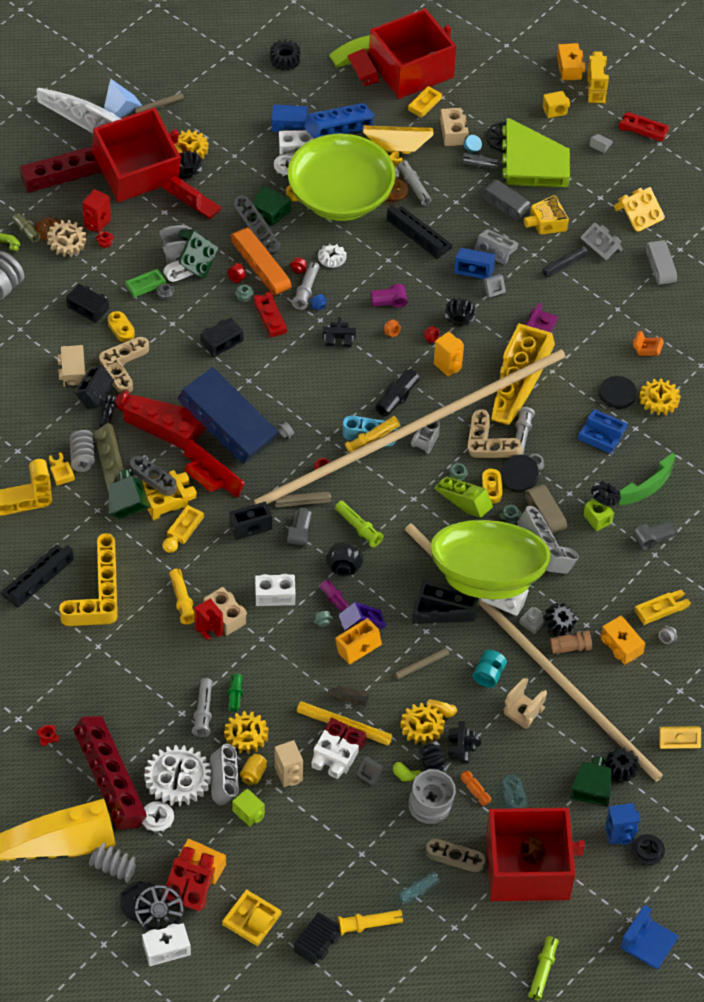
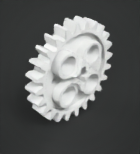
[144,745,211,806]

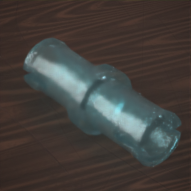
[398,871,440,905]

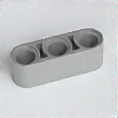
[646,240,677,285]
[210,744,238,805]

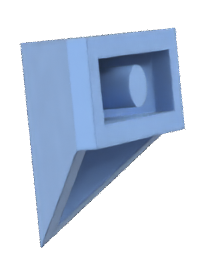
[104,78,142,118]

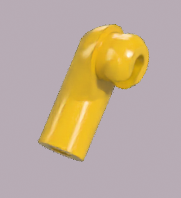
[426,699,457,718]

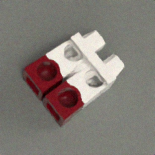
[312,717,366,779]

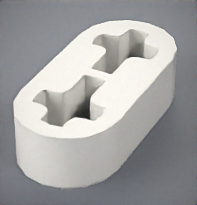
[164,260,193,282]

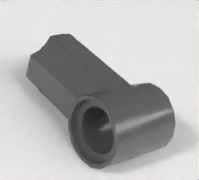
[287,508,312,546]
[633,521,675,550]

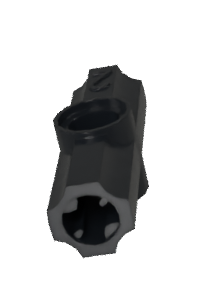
[375,368,419,417]

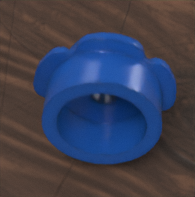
[310,294,327,310]

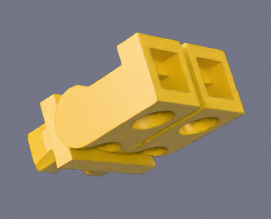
[587,51,609,103]
[141,470,197,521]

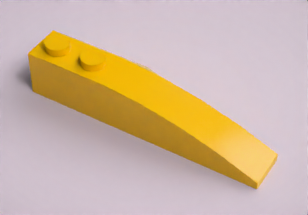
[491,323,555,425]
[0,799,116,861]

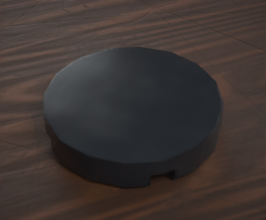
[599,376,637,409]
[501,455,540,492]
[120,881,162,922]

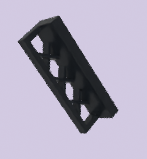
[387,205,452,259]
[1,544,74,608]

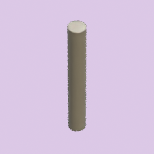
[134,93,184,114]
[394,648,449,680]

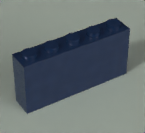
[178,367,279,464]

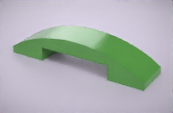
[618,453,675,505]

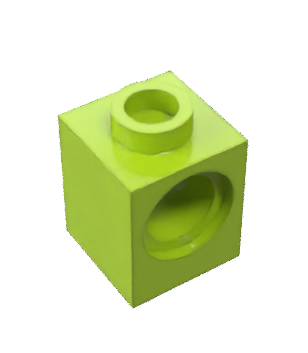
[583,499,614,532]
[232,788,265,827]

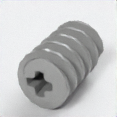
[69,430,95,472]
[89,843,136,883]

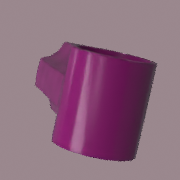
[370,284,408,308]

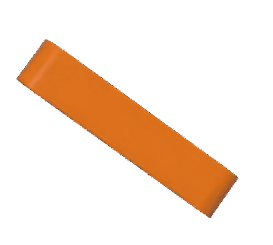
[231,227,292,296]

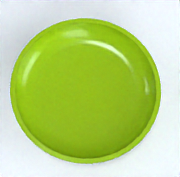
[288,134,395,221]
[431,520,551,599]

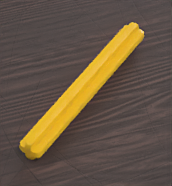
[297,702,392,745]

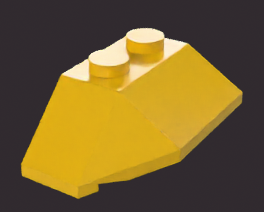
[363,125,433,154]

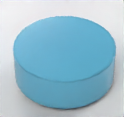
[464,135,482,153]

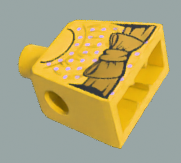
[524,195,569,235]

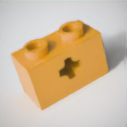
[557,43,585,80]
[600,616,646,665]
[335,618,382,665]

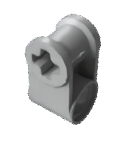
[411,420,440,454]

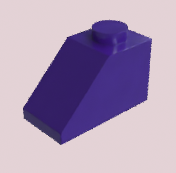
[339,602,386,631]

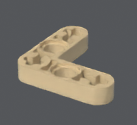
[99,337,149,394]
[468,409,523,458]

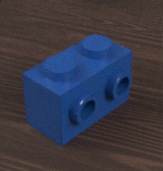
[272,105,308,132]
[454,248,495,279]
[605,803,640,845]

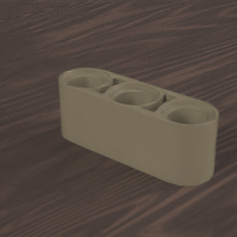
[525,484,567,534]

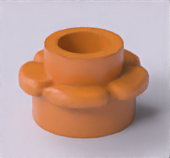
[384,319,401,337]

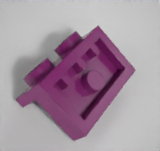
[524,303,558,333]

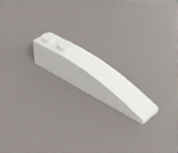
[37,88,121,133]

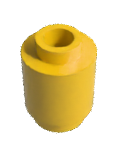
[240,754,267,785]

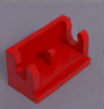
[347,49,379,86]
[194,598,223,641]

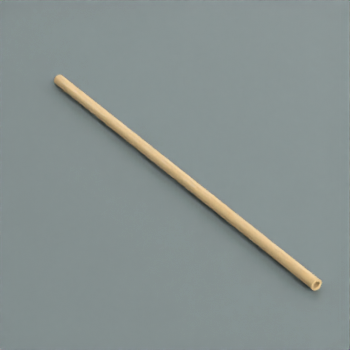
[253,349,565,505]
[405,523,663,782]

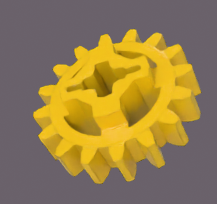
[174,130,209,159]
[639,378,681,415]
[400,703,445,745]
[224,711,268,754]

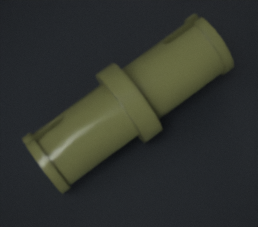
[12,213,41,243]

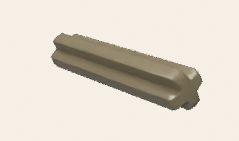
[274,492,331,508]

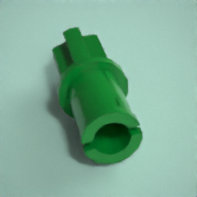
[227,674,243,712]

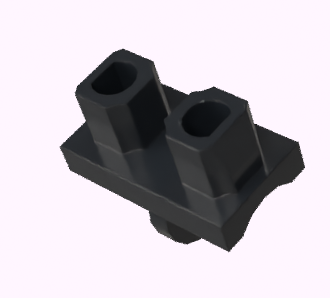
[322,317,356,347]
[448,721,481,763]

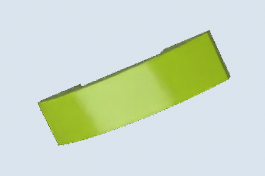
[329,35,370,68]

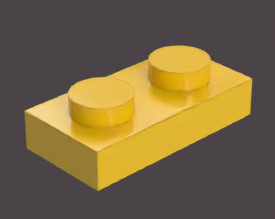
[408,86,442,118]
[659,726,701,749]

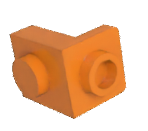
[633,331,664,356]

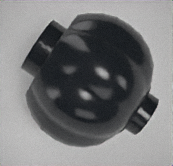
[326,541,363,577]

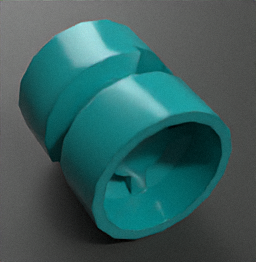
[472,650,507,688]

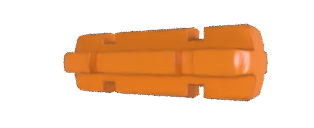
[460,770,491,806]

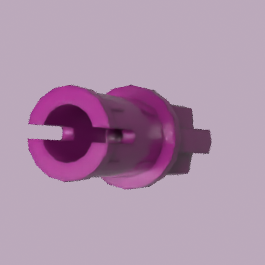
[320,579,349,612]

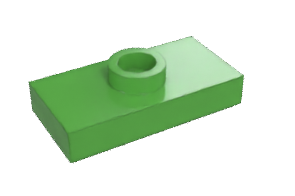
[125,269,166,298]

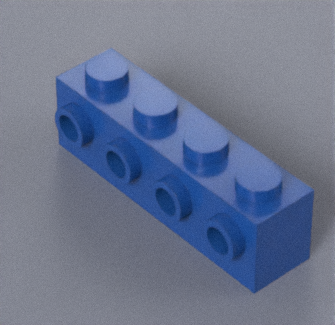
[304,103,375,139]

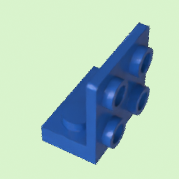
[621,905,678,969]

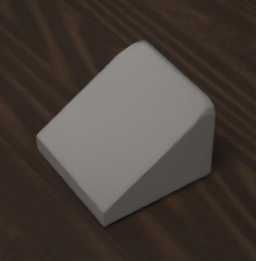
[590,134,613,153]

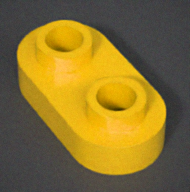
[108,311,135,342]
[482,469,502,504]

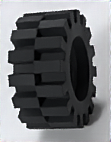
[270,39,300,71]

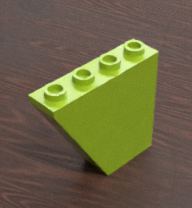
[502,118,570,187]

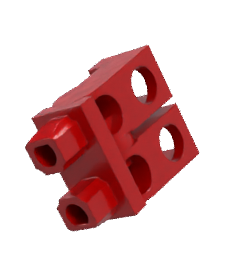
[162,846,215,911]

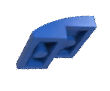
[577,409,628,454]

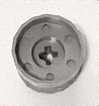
[0,251,25,300]
[408,769,456,824]

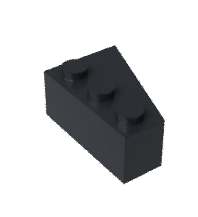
[412,580,480,624]

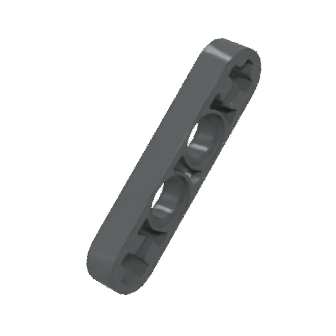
[234,195,281,254]

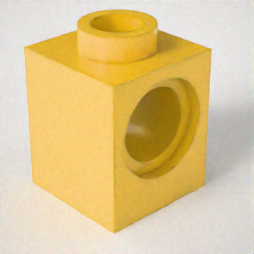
[542,91,570,119]

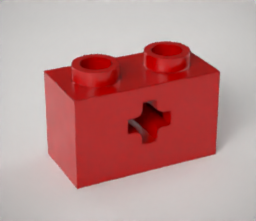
[82,189,111,234]

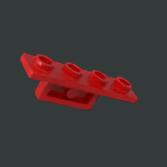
[161,175,221,219]
[184,440,245,498]

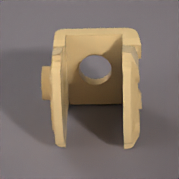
[504,678,547,729]

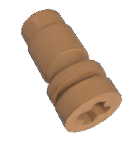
[550,630,592,654]

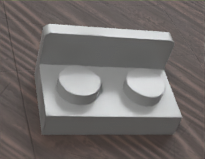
[580,222,623,261]
[475,229,519,265]

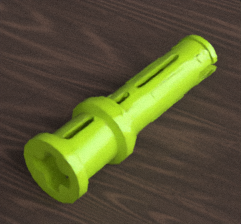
[335,501,384,547]

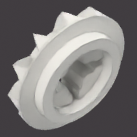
[274,154,293,176]
[318,243,346,268]
[142,801,174,833]

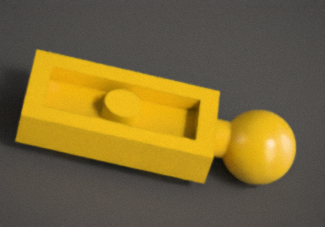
[162,505,204,553]

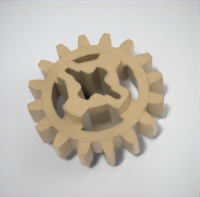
[47,220,86,257]

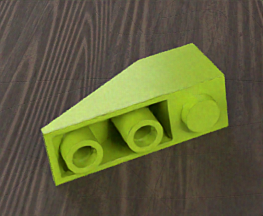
[434,476,493,518]

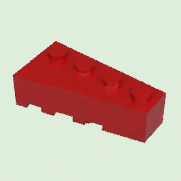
[123,395,206,451]

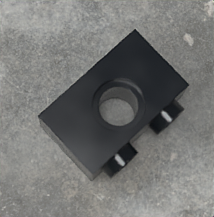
[229,501,272,540]

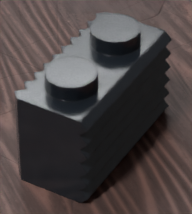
[66,283,109,323]
[200,317,243,357]
[74,365,115,409]
[294,912,341,965]

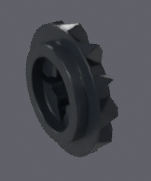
[591,481,621,506]
[631,834,665,866]

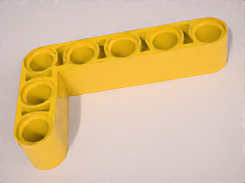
[0,459,52,516]
[59,533,118,626]

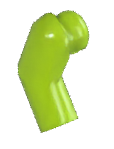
[0,233,20,252]
[393,762,421,782]

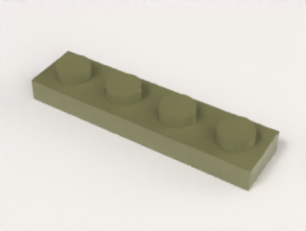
[94,423,123,493]

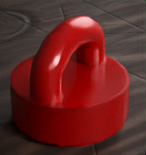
[227,263,245,283]
[115,391,132,411]

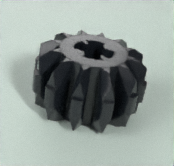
[179,150,202,178]
[445,297,476,326]
[542,603,577,637]
[419,741,447,772]
[604,747,640,783]

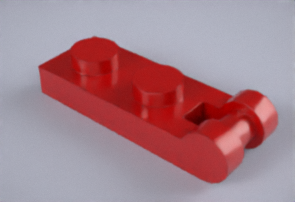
[618,112,670,142]
[253,291,287,338]

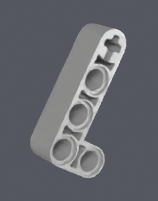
[517,506,579,574]

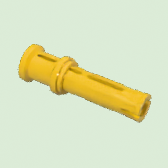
[345,416,400,453]
[169,569,194,624]
[337,909,403,936]

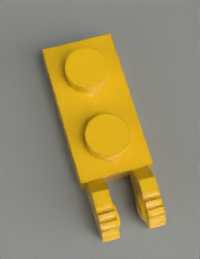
[634,590,691,625]

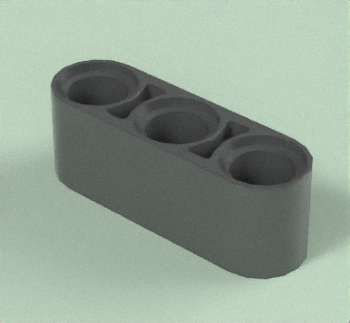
[481,180,531,220]

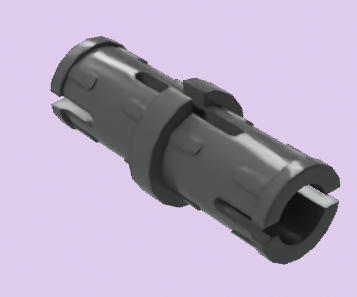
[462,153,498,170]

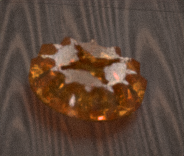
[388,178,408,201]
[35,216,61,240]

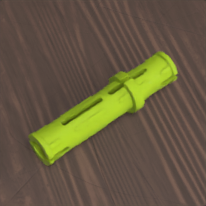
[528,936,559,1000]

